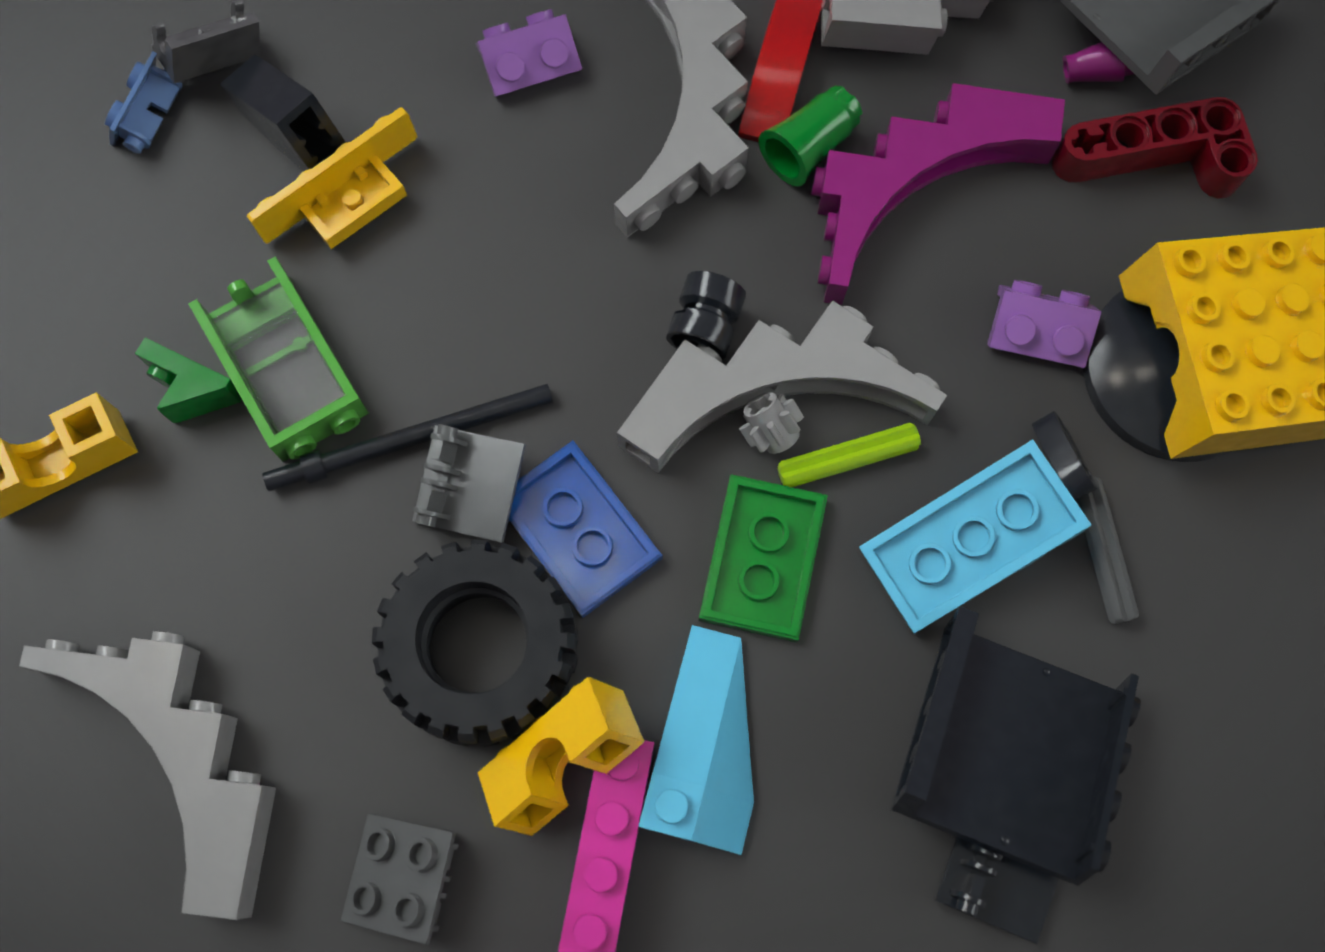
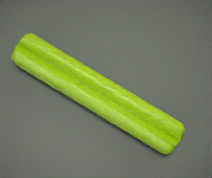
[778,423,921,487]

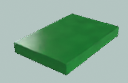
[698,474,828,643]

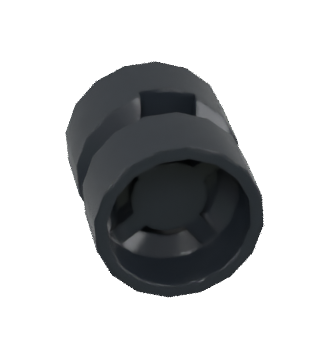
[666,271,746,359]

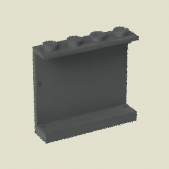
[1059,0,1280,95]

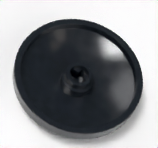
[1083,290,1232,462]

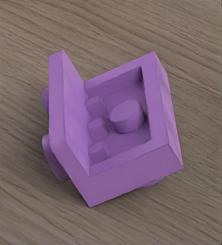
[476,9,582,97]
[987,280,1102,368]

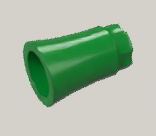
[758,85,863,186]

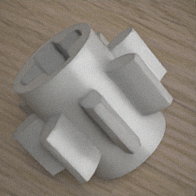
[739,392,804,454]

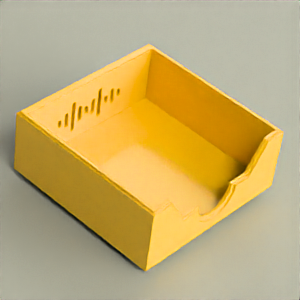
[1119,227,1325,459]

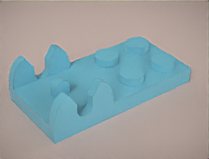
[859,439,1091,634]

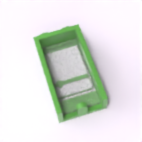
[188,256,369,462]

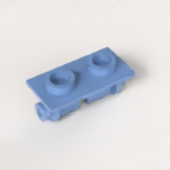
[105,51,183,154]

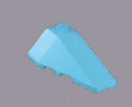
[639,625,754,855]

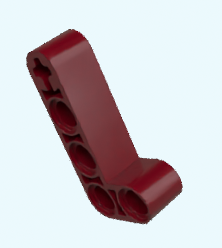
[1052,97,1258,198]

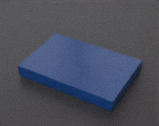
[509,440,663,619]

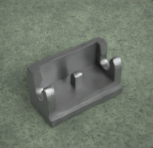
[152,0,259,84]

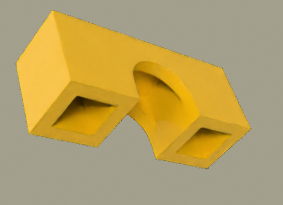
[0,392,138,519]
[478,677,644,836]

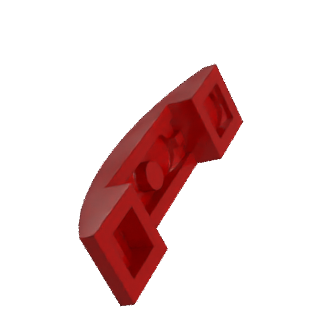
[738,0,823,142]

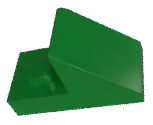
[135,337,242,423]

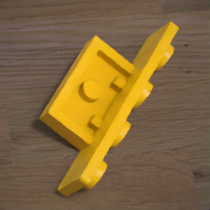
[247,107,417,249]

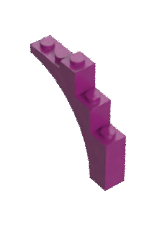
[811,83,1065,305]

